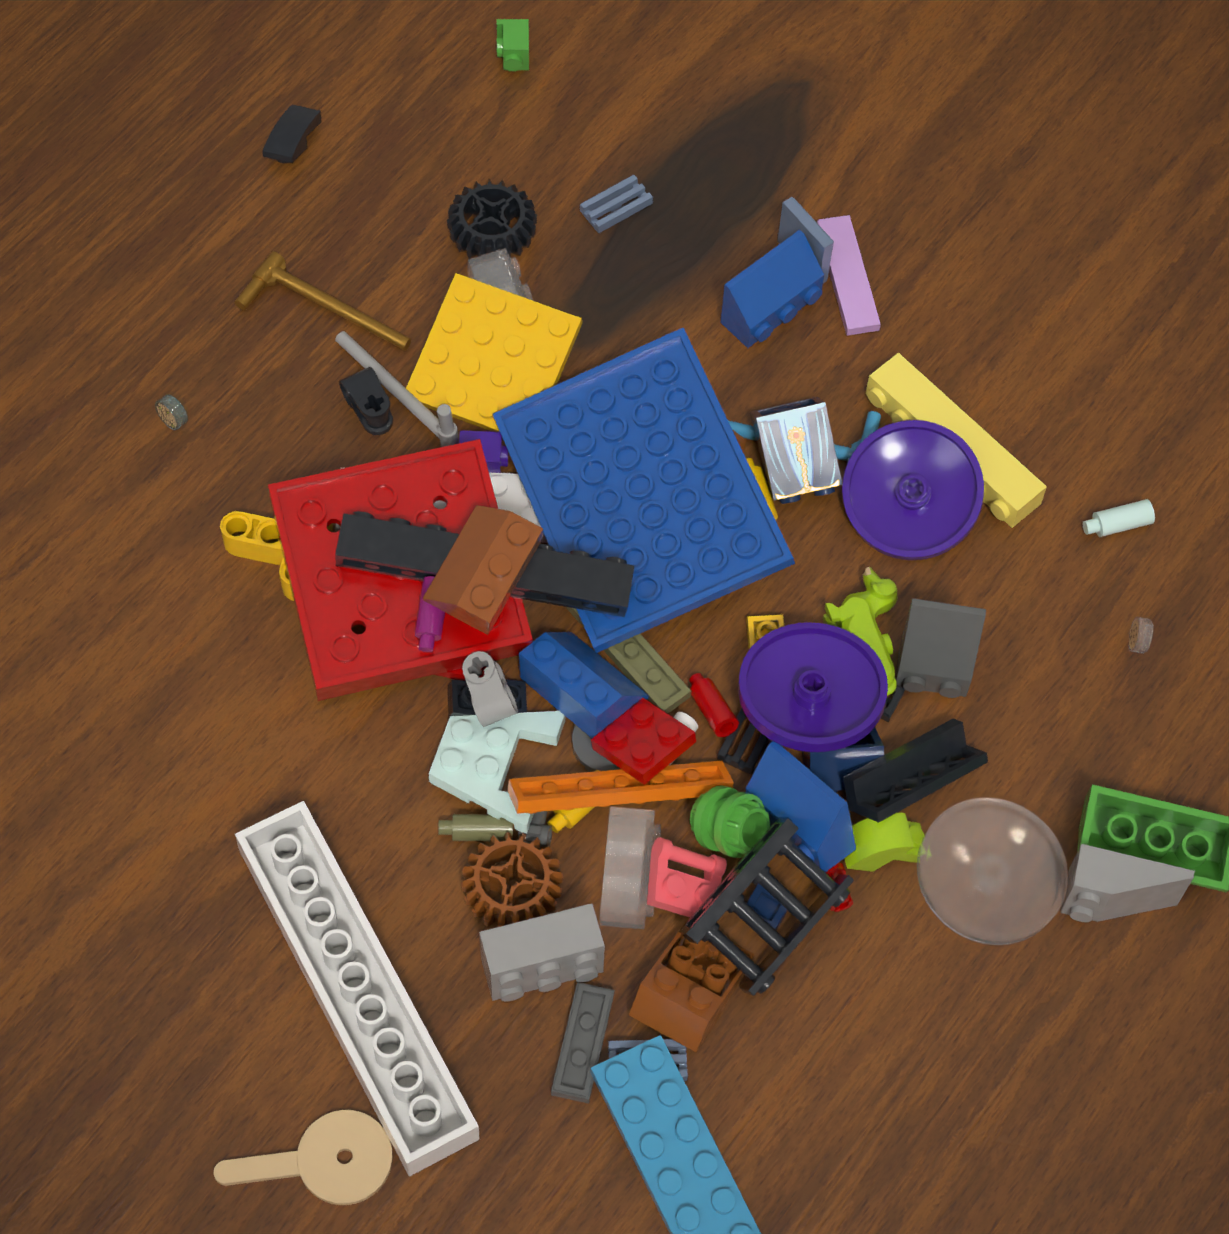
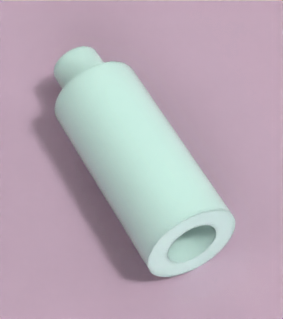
[1082,499,1155,537]

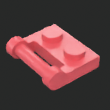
[647,837,727,918]

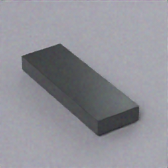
[551,982,615,1104]

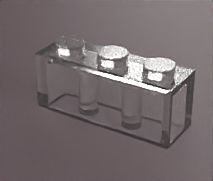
[599,806,661,929]

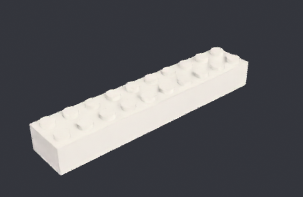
[235,801,480,1176]

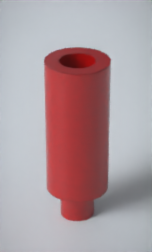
[689,673,739,737]

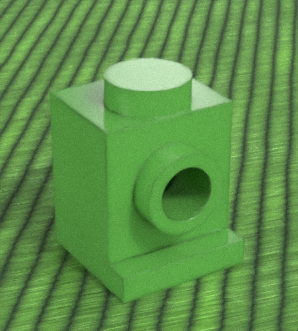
[497,19,529,71]

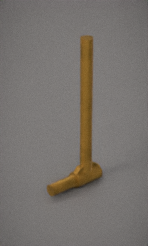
[234,251,411,351]

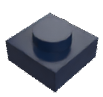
[740,883,788,931]

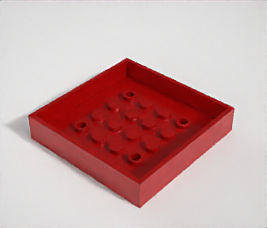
[268,439,533,701]

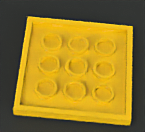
[406,273,583,432]

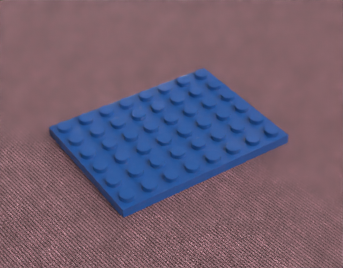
[493,328,795,653]

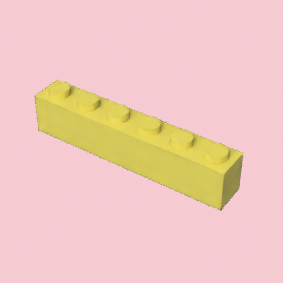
[866,353,1047,528]

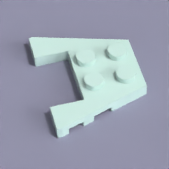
[429,711,565,834]

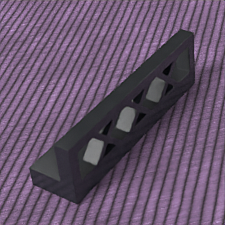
[843,719,988,823]

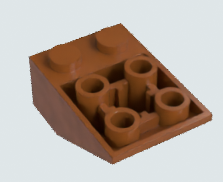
[629,919,754,1052]

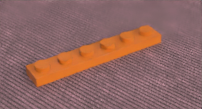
[508,761,734,814]

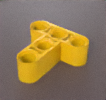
[220,511,333,601]

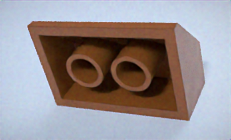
[423,505,543,635]

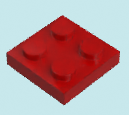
[591,698,696,785]

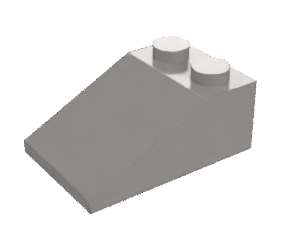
[1060,844,1195,922]

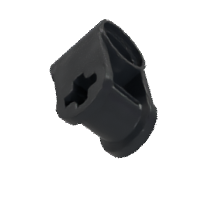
[339,367,393,435]

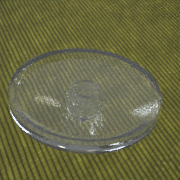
[917,798,1068,945]

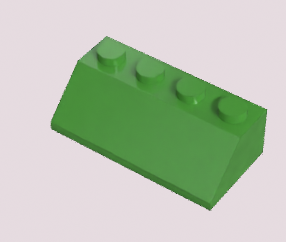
[1077,784,1229,892]

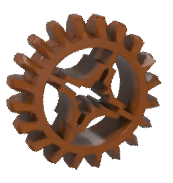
[461,832,563,927]

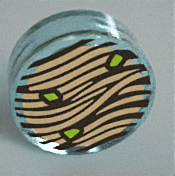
[155,394,188,430]

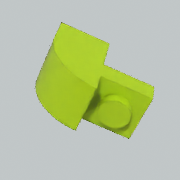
[844,813,929,872]

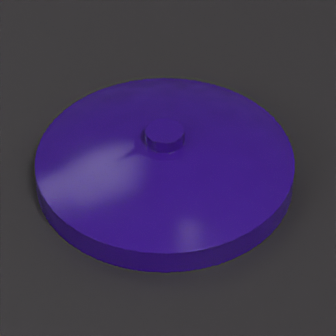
[842,420,984,560]
[738,622,888,752]

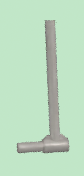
[335,331,459,447]

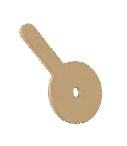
[214,1110,393,1205]

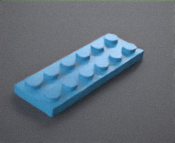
[590,1035,761,1234]

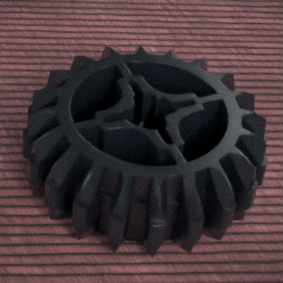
[447,179,537,265]

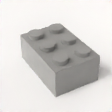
[479,903,605,1002]

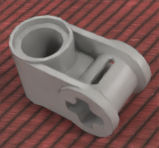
[462,651,518,727]

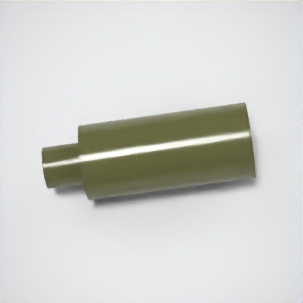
[439,814,513,841]

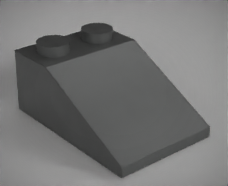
[895,598,986,698]

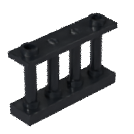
[679,818,854,996]

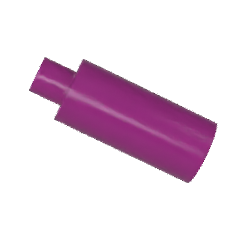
[415,576,445,652]

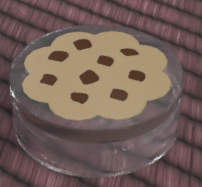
[1128,617,1153,654]

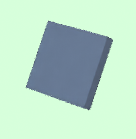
[777,197,834,283]

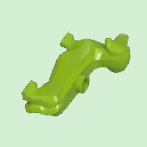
[823,567,898,696]

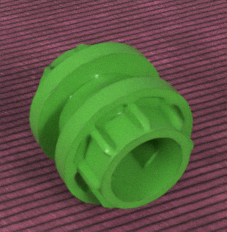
[690,785,770,858]

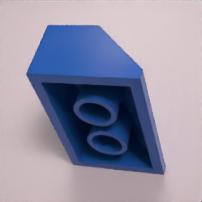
[720,229,824,348]
[519,632,649,738]
[745,741,856,872]

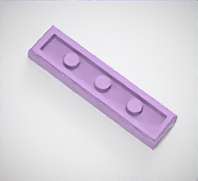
[817,215,881,336]

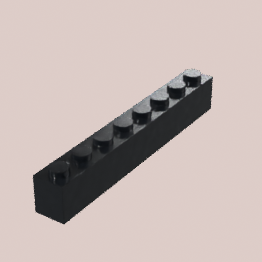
[335,511,635,617]

